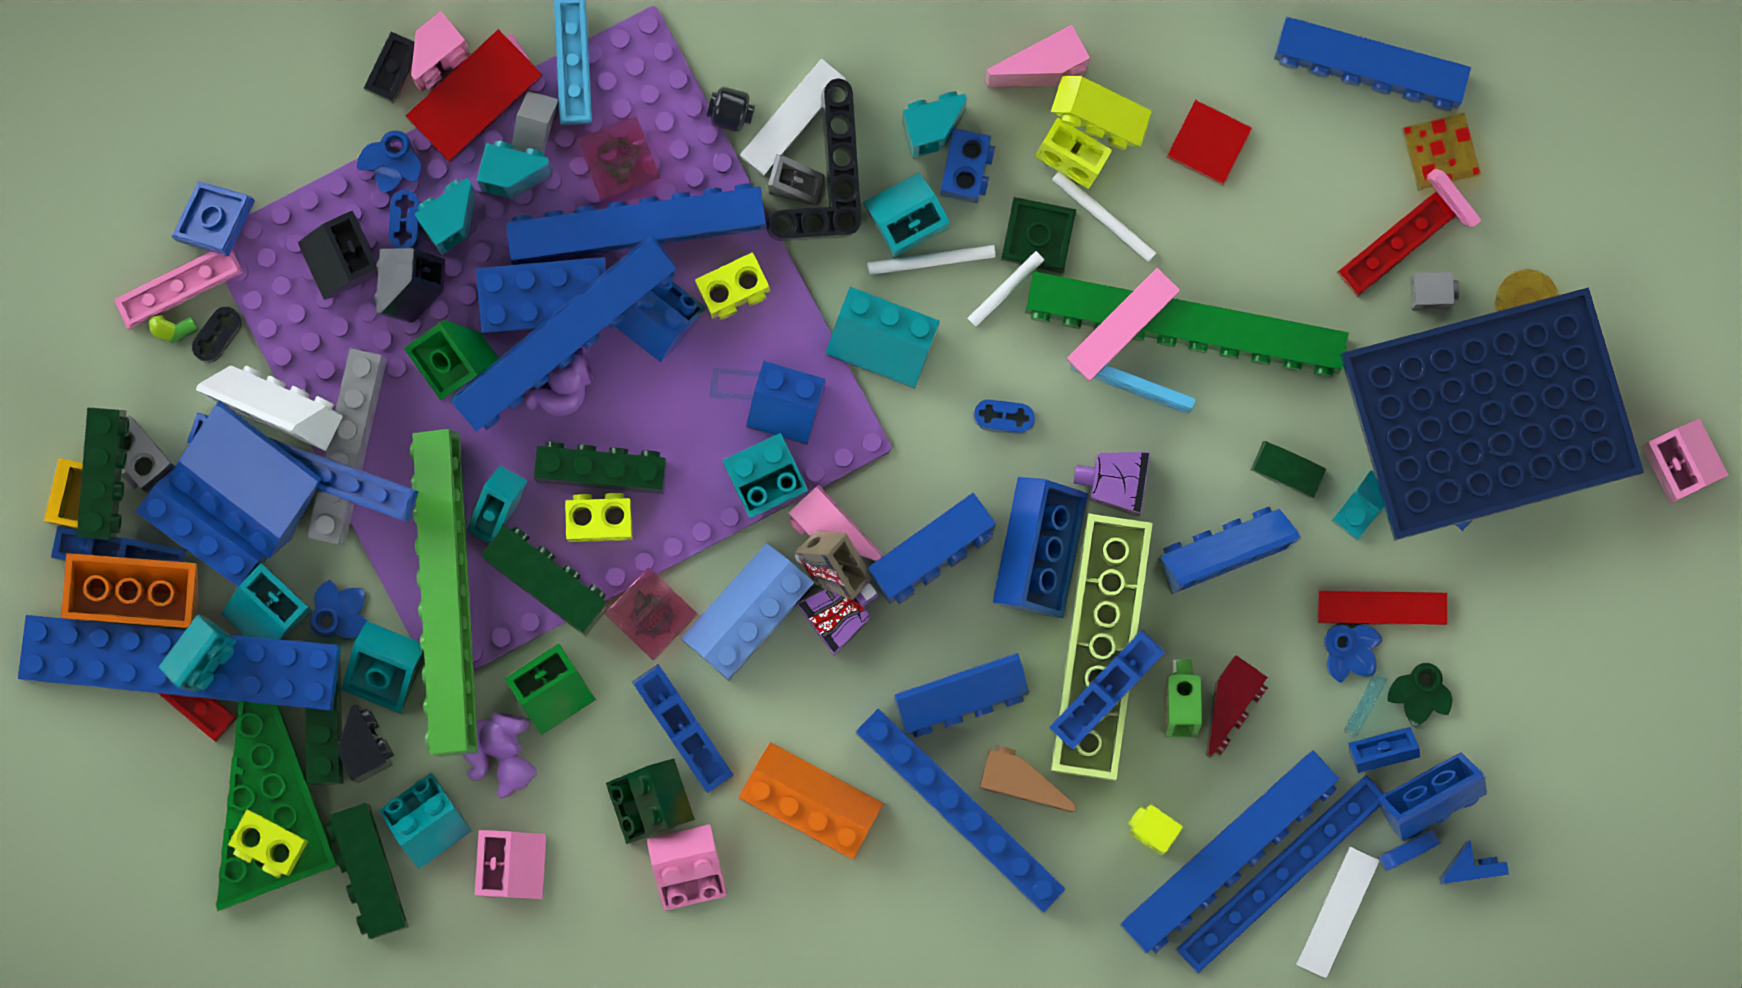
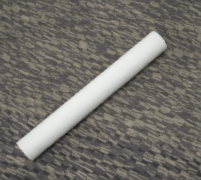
[968,251,1045,327]

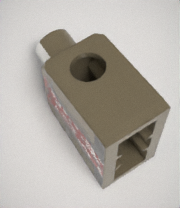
[795,531,873,600]

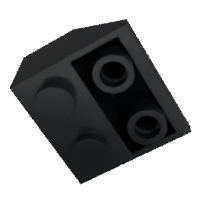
[297,210,378,301]
[374,248,446,323]
[337,704,394,783]

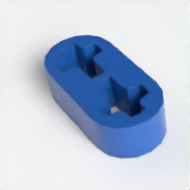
[388,190,420,248]
[974,400,1035,434]
[1379,829,1441,871]

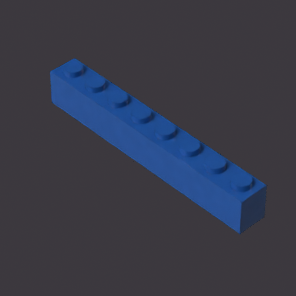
[506,183,766,265]
[451,234,677,432]
[855,709,1066,913]
[1119,750,1339,954]

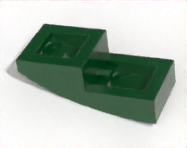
[1251,441,1326,498]

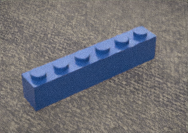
[1274,16,1471,111]

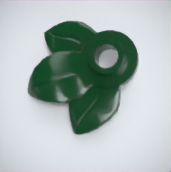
[1387,663,1453,726]

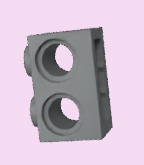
[122,415,175,492]

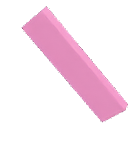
[114,250,243,329]
[1066,268,1180,382]

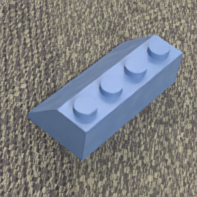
[681,543,815,681]

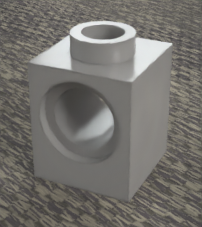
[1411,272,1459,309]

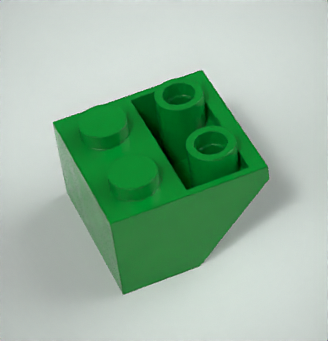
[504,643,596,735]

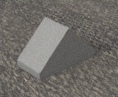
[512,91,559,153]
[768,154,825,205]

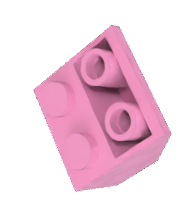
[411,11,470,93]
[1642,418,1729,504]
[647,824,727,911]
[475,830,546,899]

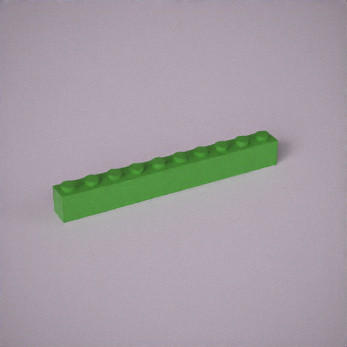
[410,429,478,757]

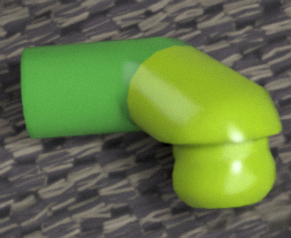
[149,315,199,343]

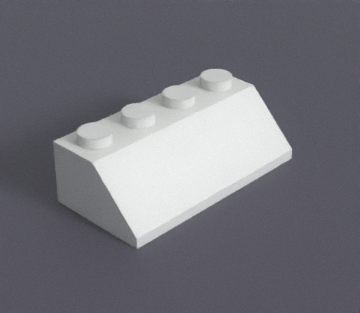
[196,365,343,451]

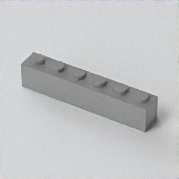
[307,348,387,546]

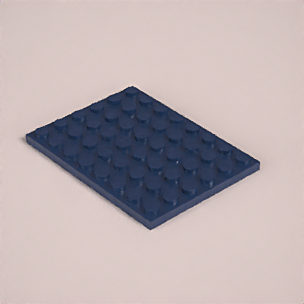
[1340,287,1644,541]

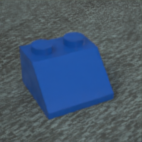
[746,361,826,445]

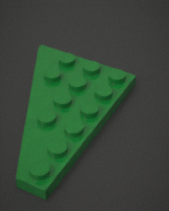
[216,701,338,911]

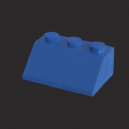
[1377,752,1487,841]

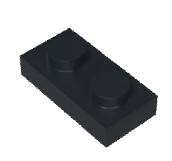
[364,31,415,104]

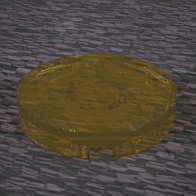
[1495,269,1559,312]

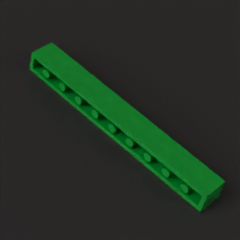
[1025,271,1349,377]

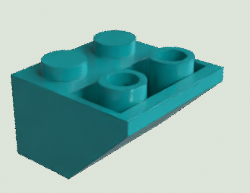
[902,91,967,158]
[477,141,553,199]
[863,173,950,259]
[414,177,476,256]
[722,433,808,519]
[221,563,312,640]
[159,615,236,693]
[379,772,472,869]

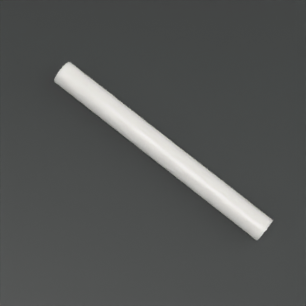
[1052,171,1156,263]
[867,245,996,275]

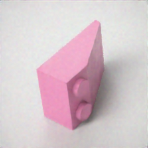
[985,25,1090,88]

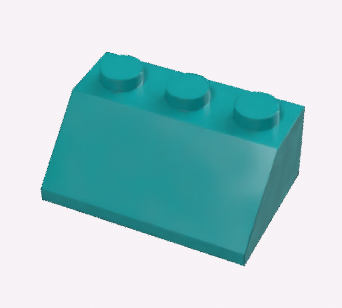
[825,287,940,389]

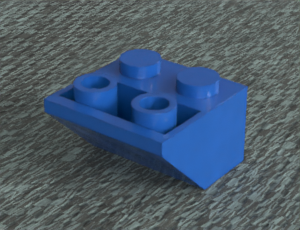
[615,280,707,362]

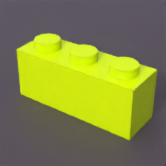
[1051,76,1152,150]

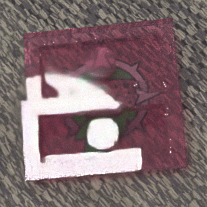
[577,116,660,200]
[605,567,698,661]

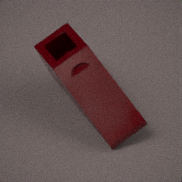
[1206,655,1268,758]

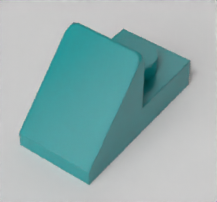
[1332,470,1384,540]

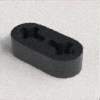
[192,307,242,363]

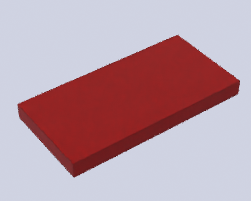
[405,29,543,163]

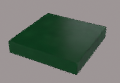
[1001,197,1076,273]

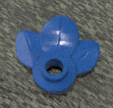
[357,130,421,193]
[310,580,368,639]
[1324,625,1382,683]

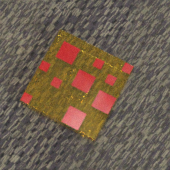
[1402,113,1481,190]

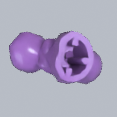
[525,347,594,416]
[462,712,537,798]

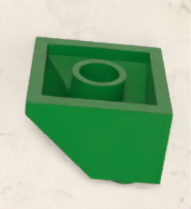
[403,320,499,401]

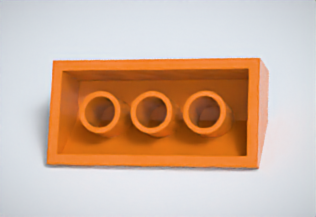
[61,553,199,628]
[739,742,884,860]

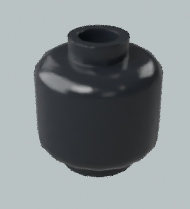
[706,87,755,132]

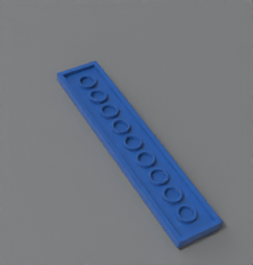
[18,615,341,711]

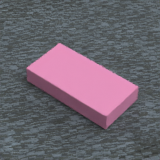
[1427,169,1482,227]

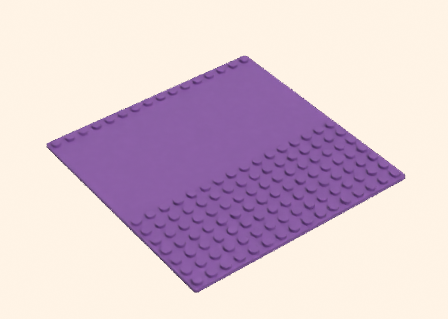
[209,6,891,671]

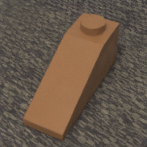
[979,745,1076,813]

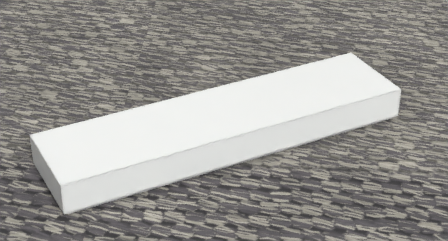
[740,58,846,177]
[1296,847,1380,978]

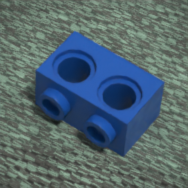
[940,128,995,203]

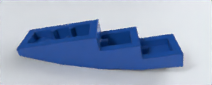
[51,526,186,562]
[1049,629,1166,750]
[632,664,734,793]

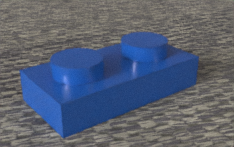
[1348,727,1420,773]

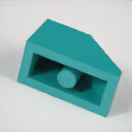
[466,465,528,544]

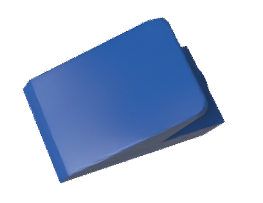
[1439,841,1509,884]

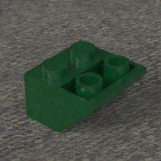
[606,758,695,844]

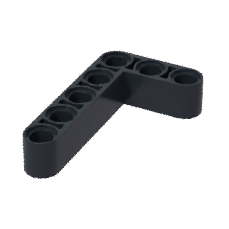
[767,78,862,241]

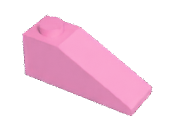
[788,485,884,561]

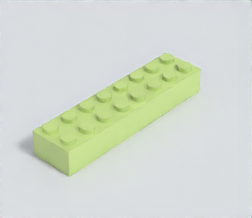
[1050,514,1153,781]

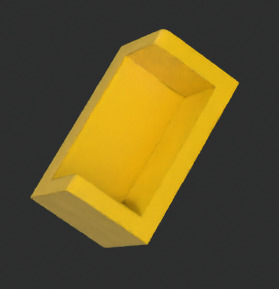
[44,458,83,530]

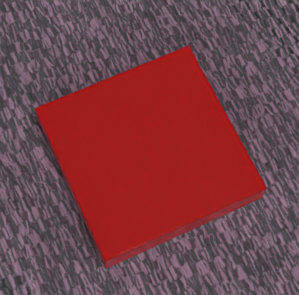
[1166,100,1252,185]

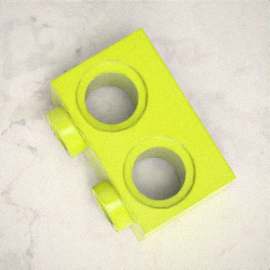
[1034,117,1112,189]
[695,252,770,320]
[565,493,633,542]
[1128,805,1183,855]
[228,810,308,878]

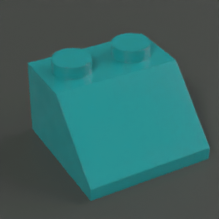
[341,621,424,714]

